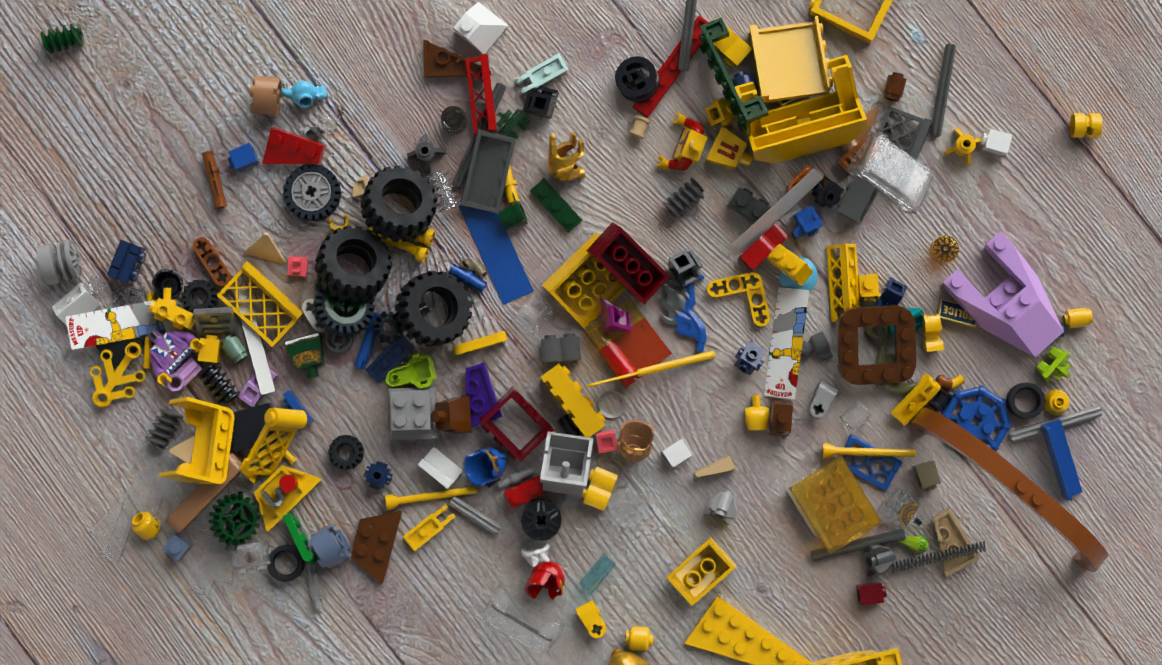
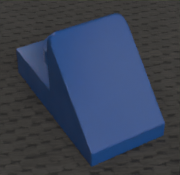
[283,390,314,424]

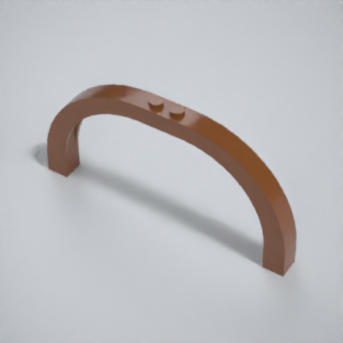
[909,408,1108,572]

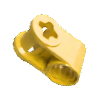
[576,600,606,638]

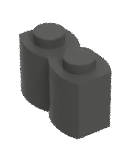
[541,333,581,363]

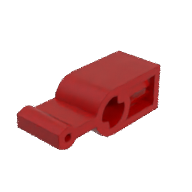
[739,223,788,271]

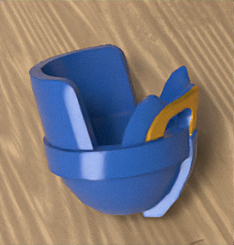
[463,447,508,487]

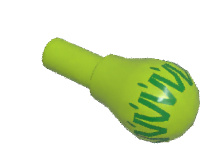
[894,536,929,553]

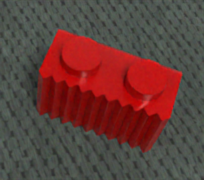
[504,476,547,509]

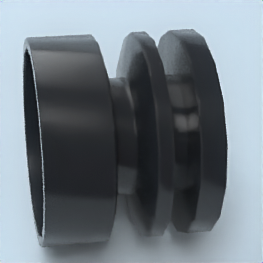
[521,499,562,541]

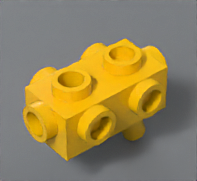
[148,288,195,331]

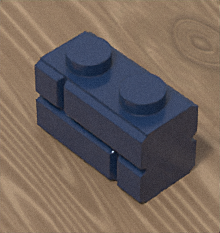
[107,240,146,284]

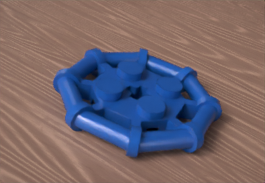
[941,385,1012,451]

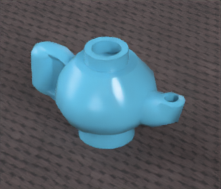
[280,80,327,108]

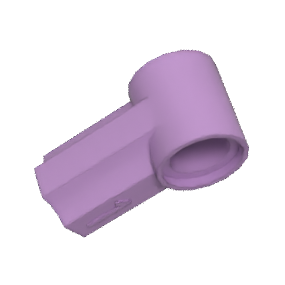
[166,357,203,393]

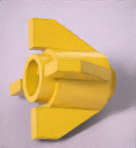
[943,128,981,166]

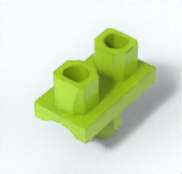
[1036,347,1071,383]

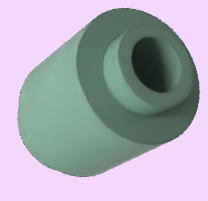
[220,335,248,364]

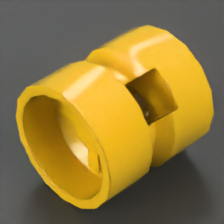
[1069,113,1102,138]

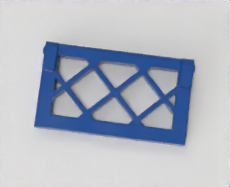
[835,434,902,491]

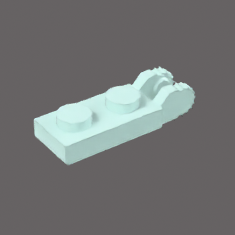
[514,54,569,95]

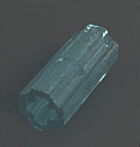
[579,553,616,594]

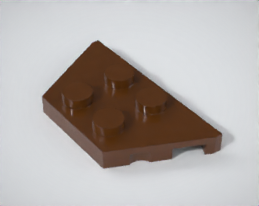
[351,511,403,584]

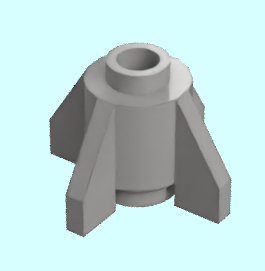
[703,490,738,525]

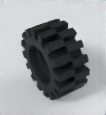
[181,280,218,313]
[328,435,364,470]

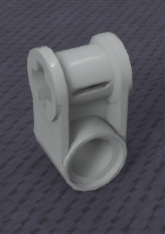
[807,381,838,419]

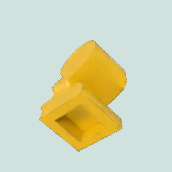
[922,314,944,352]

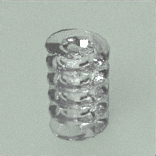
[426,171,460,213]

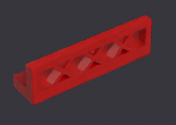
[465,54,497,135]

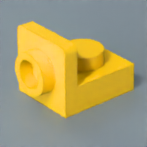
[858,274,881,302]

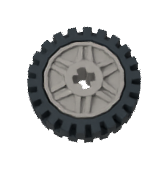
[283,164,341,221]

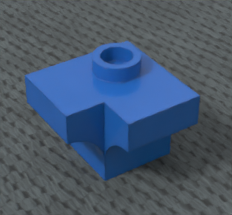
[791,205,823,240]

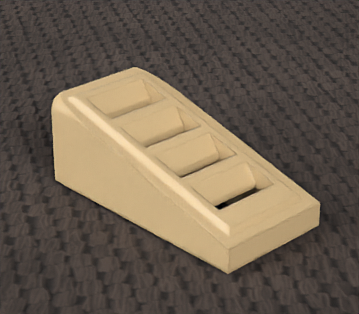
[694,456,736,477]

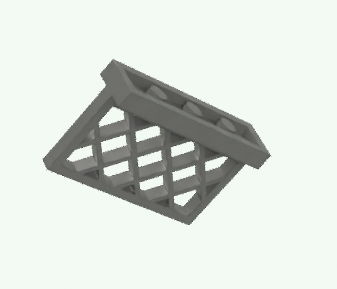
[860,106,932,194]

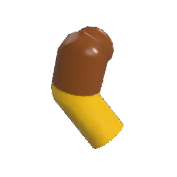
[935,374,965,391]

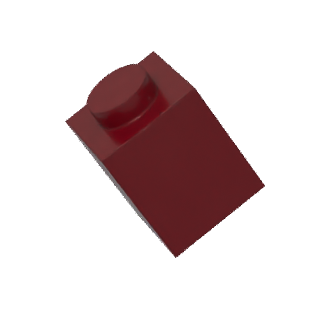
[856,582,887,606]

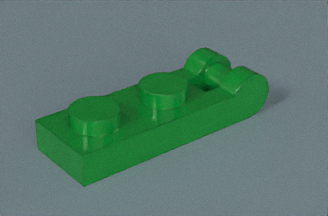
[283,513,318,565]

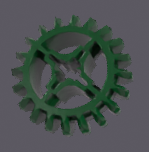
[208,493,261,546]

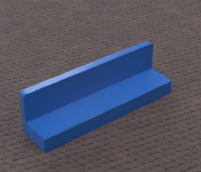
[1040,419,1083,501]

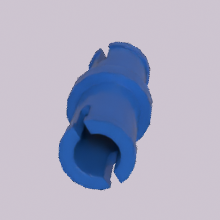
[448,263,487,293]

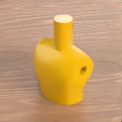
[744,395,770,430]

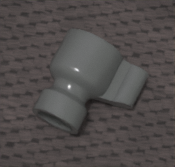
[801,331,833,361]

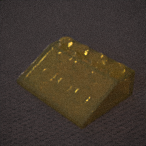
[789,455,882,555]

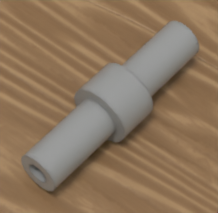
[497,467,535,489]

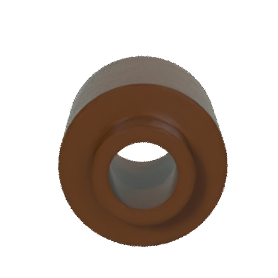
[884,72,907,102]

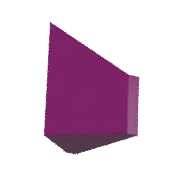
[600,296,632,332]

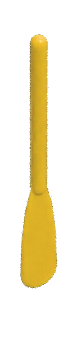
[585,351,716,387]

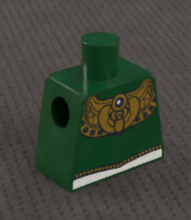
[283,332,325,379]

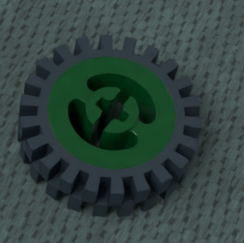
[313,287,375,338]

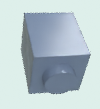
[162,533,193,561]

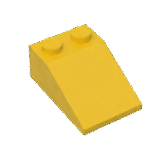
[666,536,736,606]

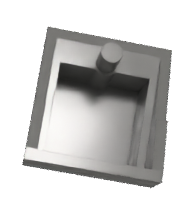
[389,387,436,440]
[540,431,594,496]

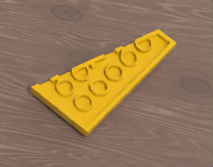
[684,596,811,665]

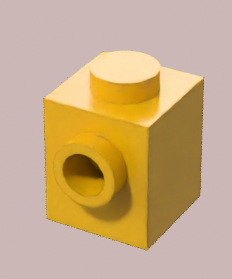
[196,335,222,363]

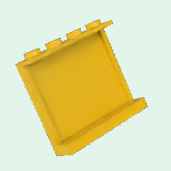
[749,16,833,103]

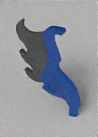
[659,271,706,352]

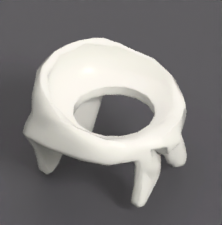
[521,540,550,567]

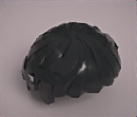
[152,269,183,300]

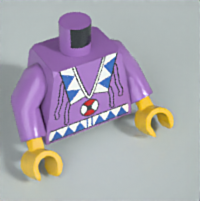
[147,329,205,387]

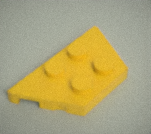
[254,465,322,532]

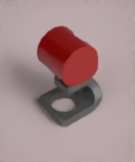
[262,475,298,507]

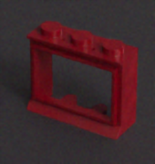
[479,386,554,462]

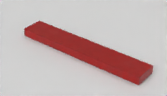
[632,15,709,119]

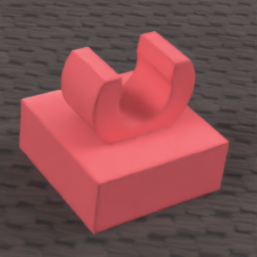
[287,256,309,277]
[595,430,618,454]

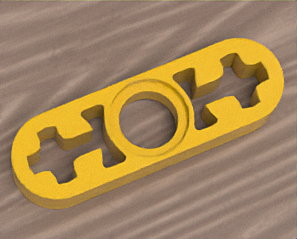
[452,331,508,356]

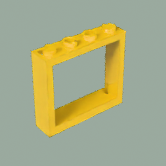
[808,0,893,45]

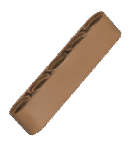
[165,453,242,534]

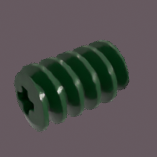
[40,23,84,54]

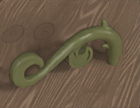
[865,326,918,395]

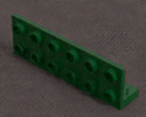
[699,17,768,137]

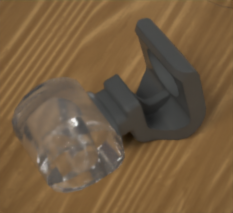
[302,116,337,139]

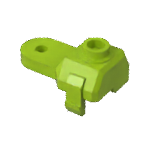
[386,352,437,389]

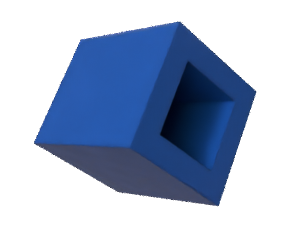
[228,143,260,171]

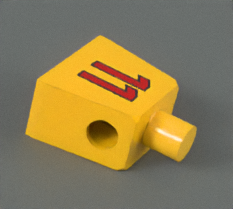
[705,126,754,170]

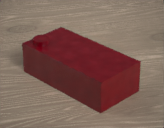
[586,222,670,305]

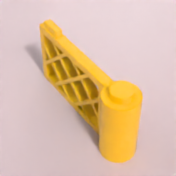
[239,408,307,475]

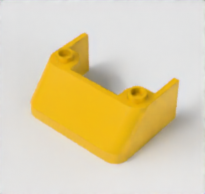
[158,397,234,485]

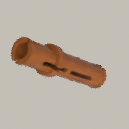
[201,150,227,209]

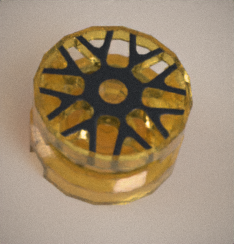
[930,235,959,263]

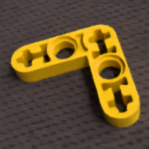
[707,272,770,327]

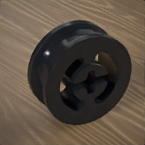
[615,56,659,102]

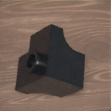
[523,86,559,119]
[668,249,702,289]

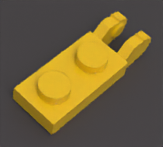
[402,504,456,552]

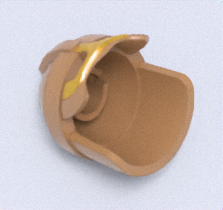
[617,420,655,465]

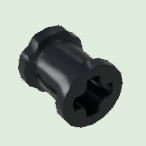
[928,388,953,413]

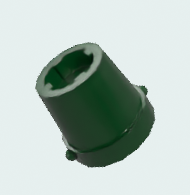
[498,201,528,230]

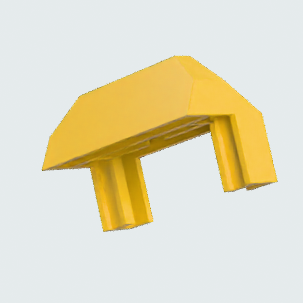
[735,55,868,164]

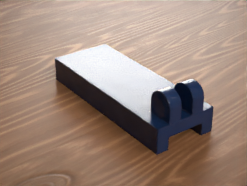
[365,333,415,383]

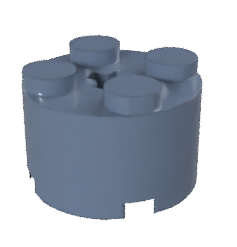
[308,523,352,568]

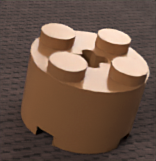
[250,76,282,116]

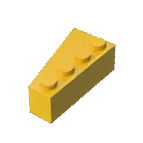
[540,363,606,438]

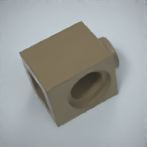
[913,461,941,491]

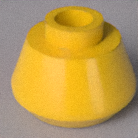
[1044,389,1070,415]

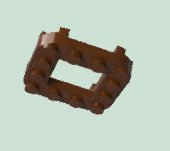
[835,304,916,385]

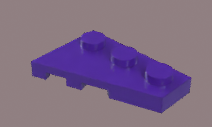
[466,362,503,428]

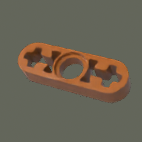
[193,237,232,287]

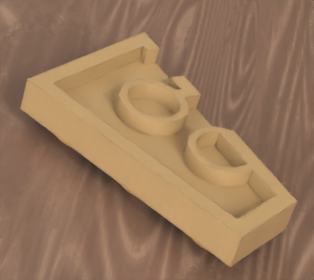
[933,508,980,577]

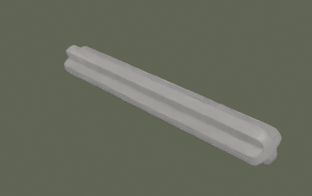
[1009,406,1102,442]

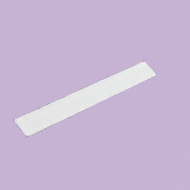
[233,289,275,395]

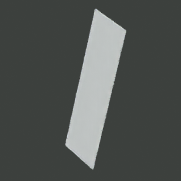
[732,169,824,253]

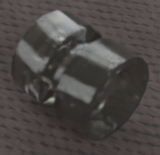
[441,106,467,134]

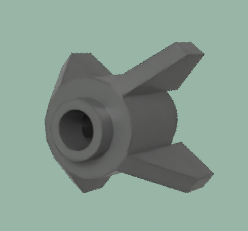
[407,134,446,173]
[860,544,896,576]

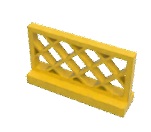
[217,261,305,347]

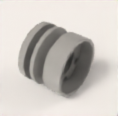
[37,239,82,286]

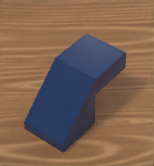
[875,277,907,306]

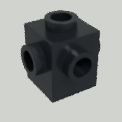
[811,175,844,209]

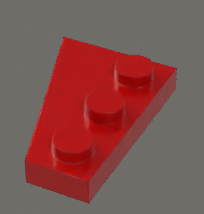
[262,127,326,164]

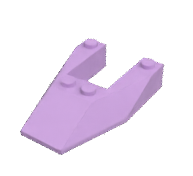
[941,231,1064,358]

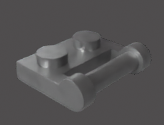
[193,307,238,337]

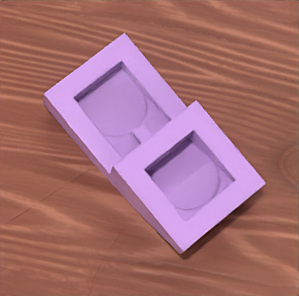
[237,369,278,407]

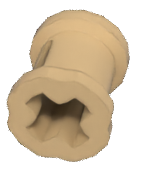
[628,115,651,139]

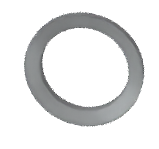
[598,390,626,418]

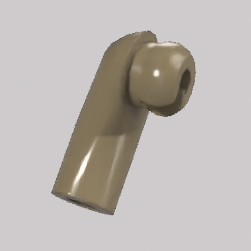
[459,258,487,279]

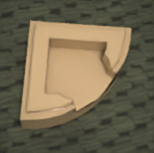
[352,175,368,199]

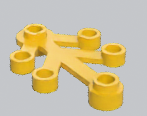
[90,342,146,408]

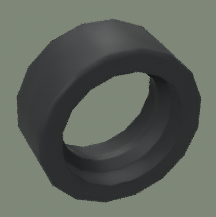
[1006,382,1045,419]
[267,545,305,582]

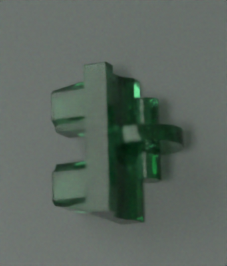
[496,109,530,140]

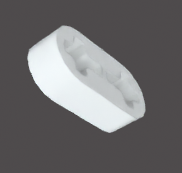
[302,299,326,333]

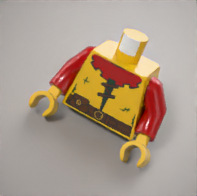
[655,112,707,171]

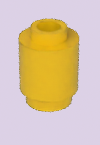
[1062,307,1093,329]

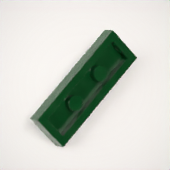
[530,178,583,233]

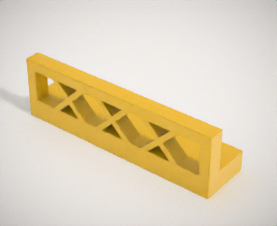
[826,243,860,322]

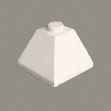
[453,2,508,54]

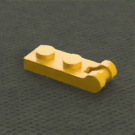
[890,374,941,426]

